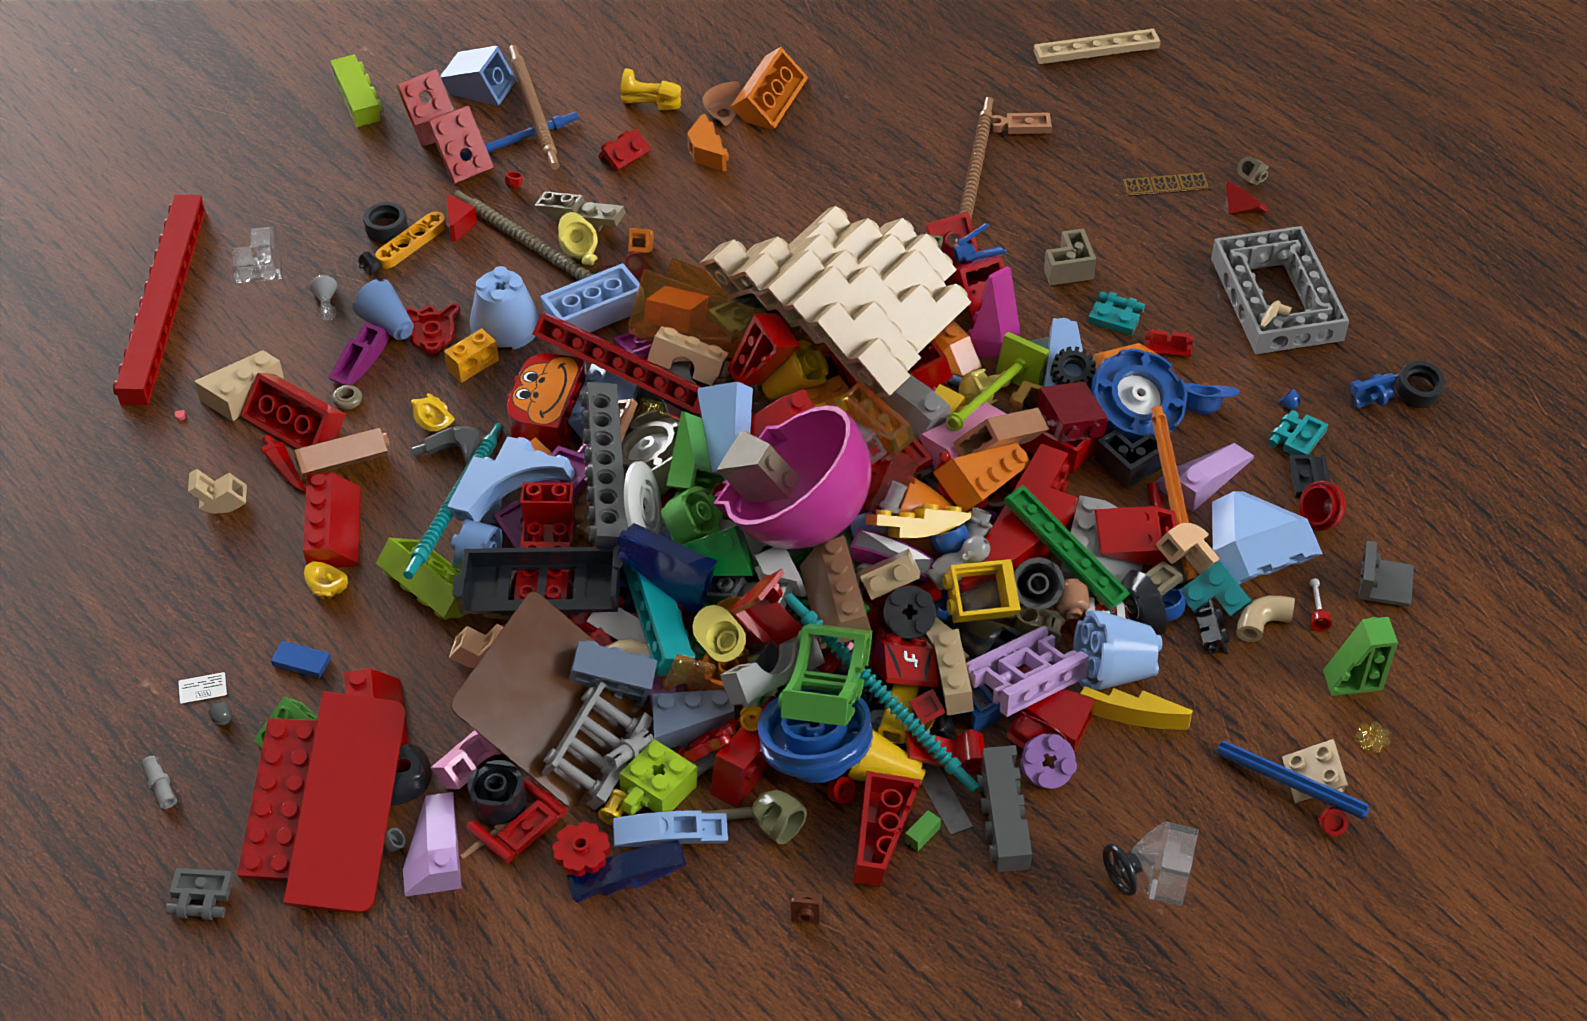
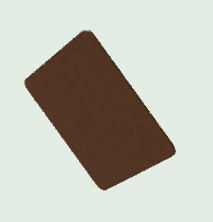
[451,592,640,807]

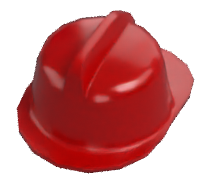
[1007,710,1067,749]

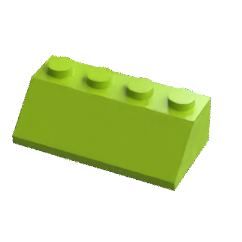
[376,538,465,620]

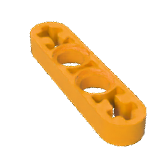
[376,211,446,269]

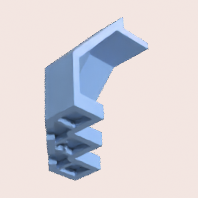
[1212,491,1323,585]

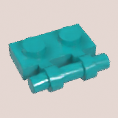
[1088,291,1145,336]
[1268,410,1328,455]

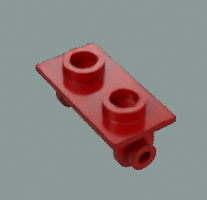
[1144,329,1193,357]

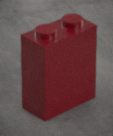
[1036,381,1108,443]

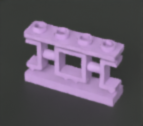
[966,626,1089,717]

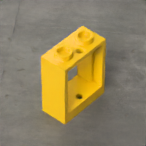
[942,559,1021,623]

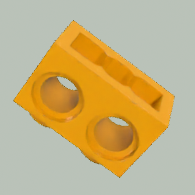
[444,328,499,383]

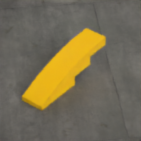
[1080,686,1193,730]

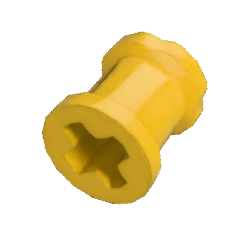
[598,789,628,826]

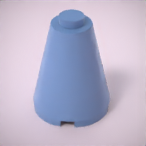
[352,279,414,340]

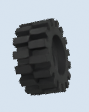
[1050,346,1096,386]

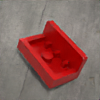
[598,129,651,173]

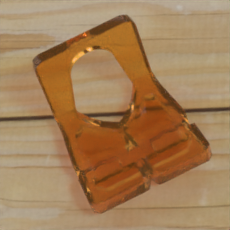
[661,654,716,692]

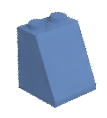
[440,46,517,106]

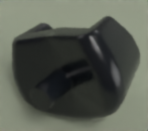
[358,251,381,275]

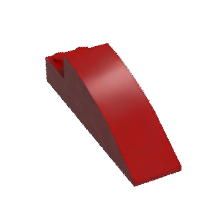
[959,444,1078,611]

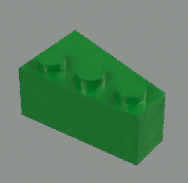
[663,526,757,576]

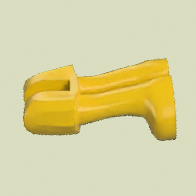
[620,68,681,110]

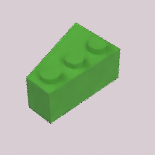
[1323,617,1398,696]

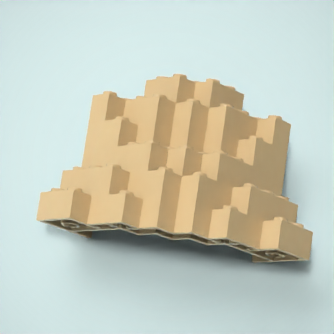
[700,206,971,400]

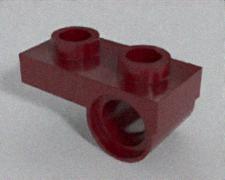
[601,252,648,279]

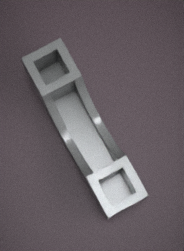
[720,634,825,707]

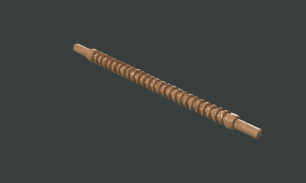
[509,45,559,170]
[955,97,993,244]

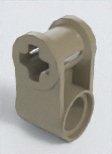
[1013,605,1066,644]

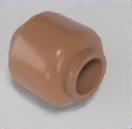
[1056,579,1090,619]

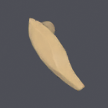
[1261,300,1291,328]

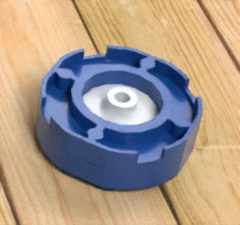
[1088,349,1187,444]

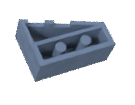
[568,641,658,708]
[652,690,735,749]

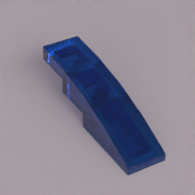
[567,840,687,903]

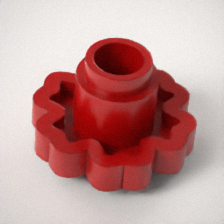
[552,822,611,877]

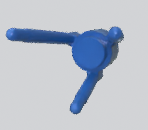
[953,223,1007,264]

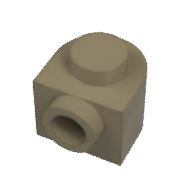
[1237,157,1269,185]

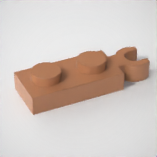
[992,113,1052,134]

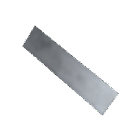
[922,762,973,835]

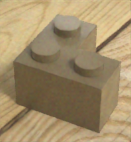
[1044,228,1096,285]

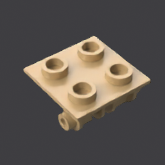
[1282,739,1348,803]

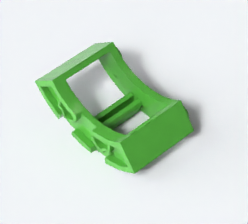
[778,623,872,726]

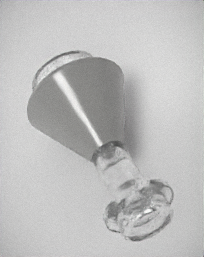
[310,274,337,321]

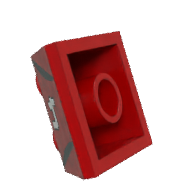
[871,634,938,687]

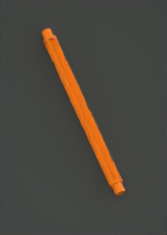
[1151,405,1198,583]

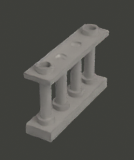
[542,681,653,810]

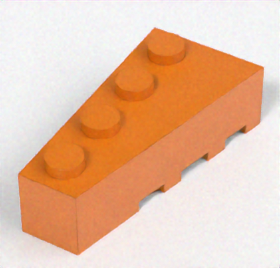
[933,443,1030,512]

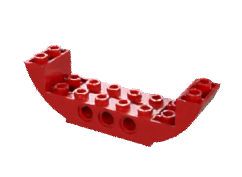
[514,482,575,618]

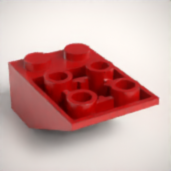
[1094,506,1177,567]

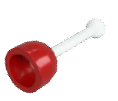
[1310,578,1332,632]

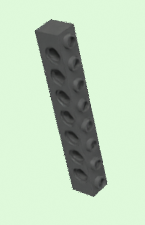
[580,382,628,553]

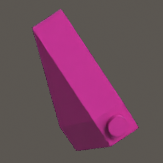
[967,266,1021,359]

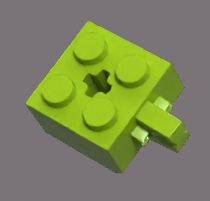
[619,739,697,815]

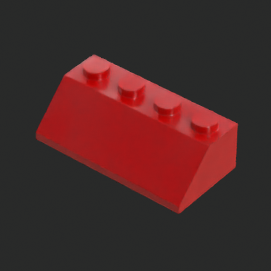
[240,373,346,449]
[303,472,361,568]
[343,668,411,771]

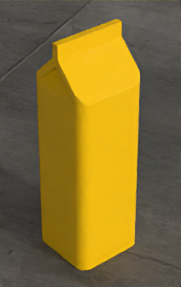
[878,683,922,743]

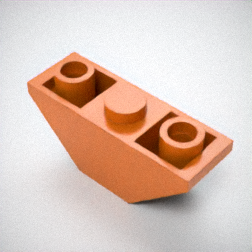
[687,114,729,172]

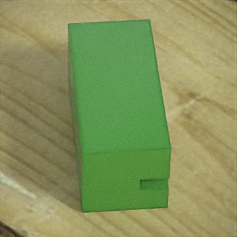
[905,810,941,851]

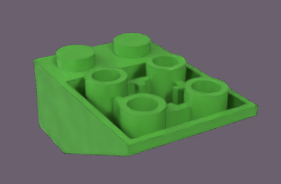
[666,412,724,495]

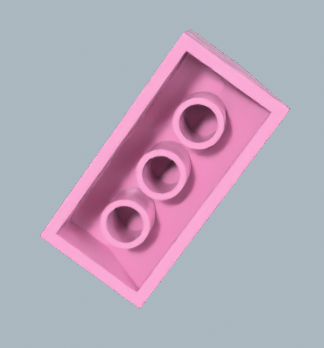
[919,403,1006,469]

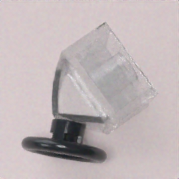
[1102,821,1199,906]

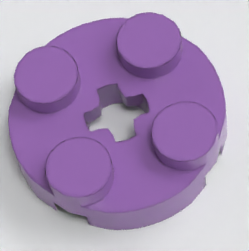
[1020,734,1077,789]

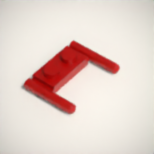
[467,776,567,863]

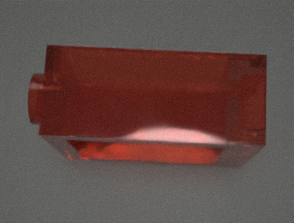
[860,452,918,514]

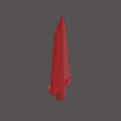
[260,435,306,493]

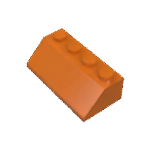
[730,47,808,130]

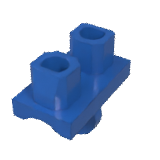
[1350,373,1395,408]

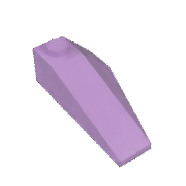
[1156,443,1254,512]
[403,792,462,896]

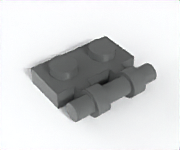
[166,868,234,920]

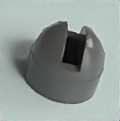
[208,702,232,726]
[383,828,406,852]

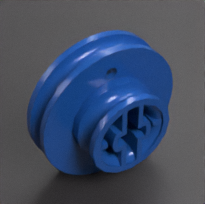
[758,688,873,783]

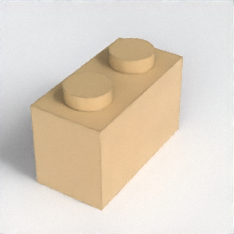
[860,549,920,600]

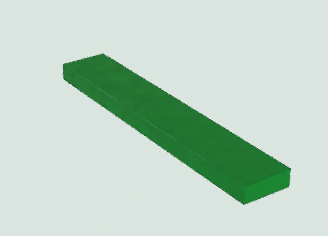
[1003,485,1130,611]

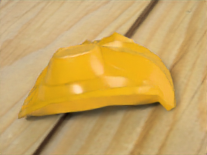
[411,393,455,431]
[304,561,348,599]

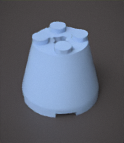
[470,266,539,350]
[1073,610,1162,691]

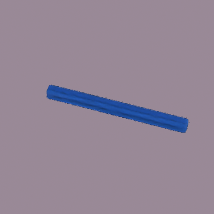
[1217,741,1370,819]

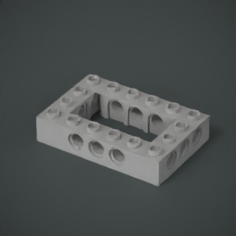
[1211,226,1349,354]

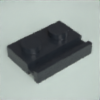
[1288,454,1331,498]

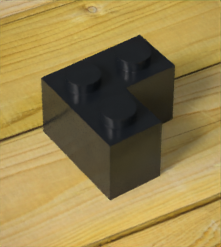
[1095,429,1162,489]

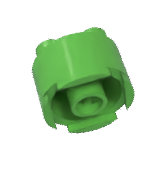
[661,487,723,545]

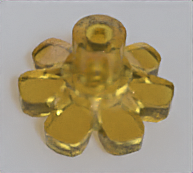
[1355,722,1391,753]

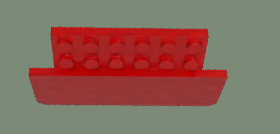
[237,691,406,913]

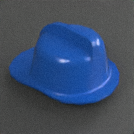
[1185,383,1240,414]

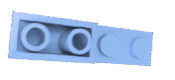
[613,810,728,847]

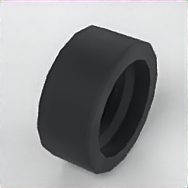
[363,202,408,243]
[1396,361,1446,407]

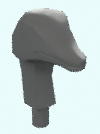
[412,426,481,465]

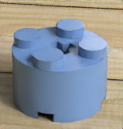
[451,519,503,570]

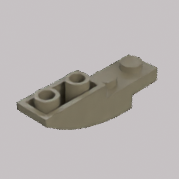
[535,191,626,232]

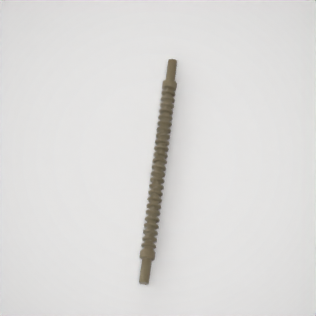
[454,190,594,280]

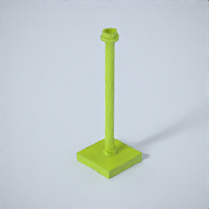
[946,332,1050,431]

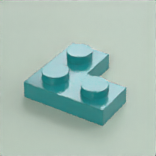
[1181,561,1252,618]

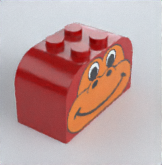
[506,353,587,452]

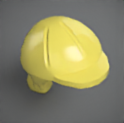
[558,212,598,265]
[958,369,1011,405]

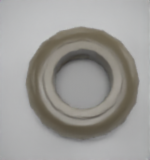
[332,385,362,410]

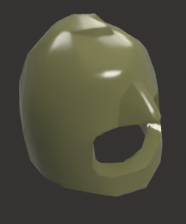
[752,790,807,844]

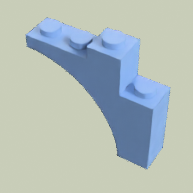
[447,437,576,522]

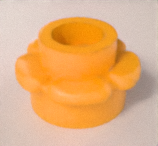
[740,705,762,731]

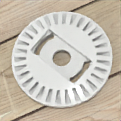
[624,461,662,540]

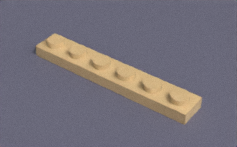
[1034,29,1160,64]

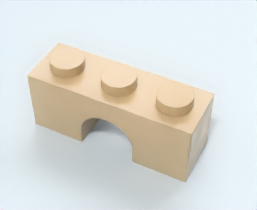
[647,326,728,386]
[932,629,974,715]

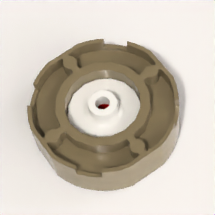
[621,409,680,496]

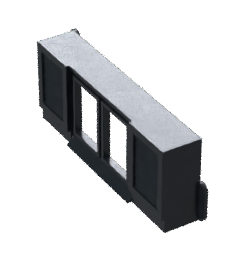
[452,545,624,616]

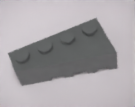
[976,745,1032,872]

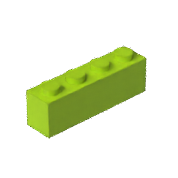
[330,54,383,127]

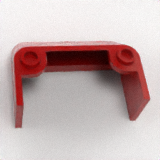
[728,569,854,674]

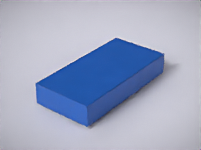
[271,641,331,679]

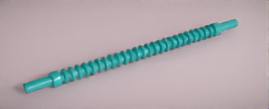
[403,423,504,579]
[784,593,980,793]

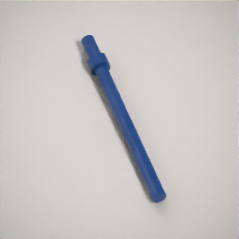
[460,112,579,161]

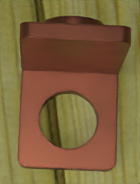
[791,891,822,924]

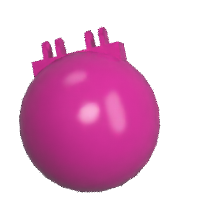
[713,406,871,549]

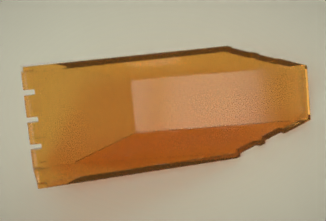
[629,258,834,361]

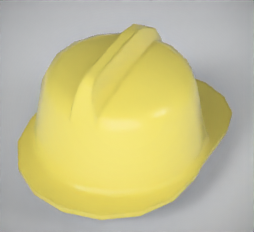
[693,605,746,662]

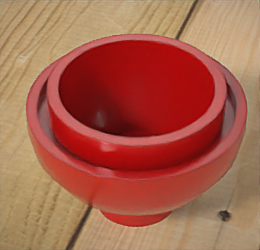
[1299,481,1346,531]

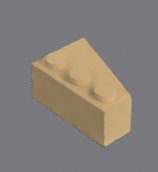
[194,350,284,422]

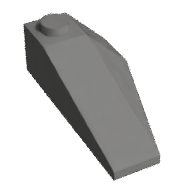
[881,372,950,444]

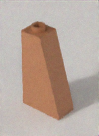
[953,408,1049,456]
[294,428,390,480]

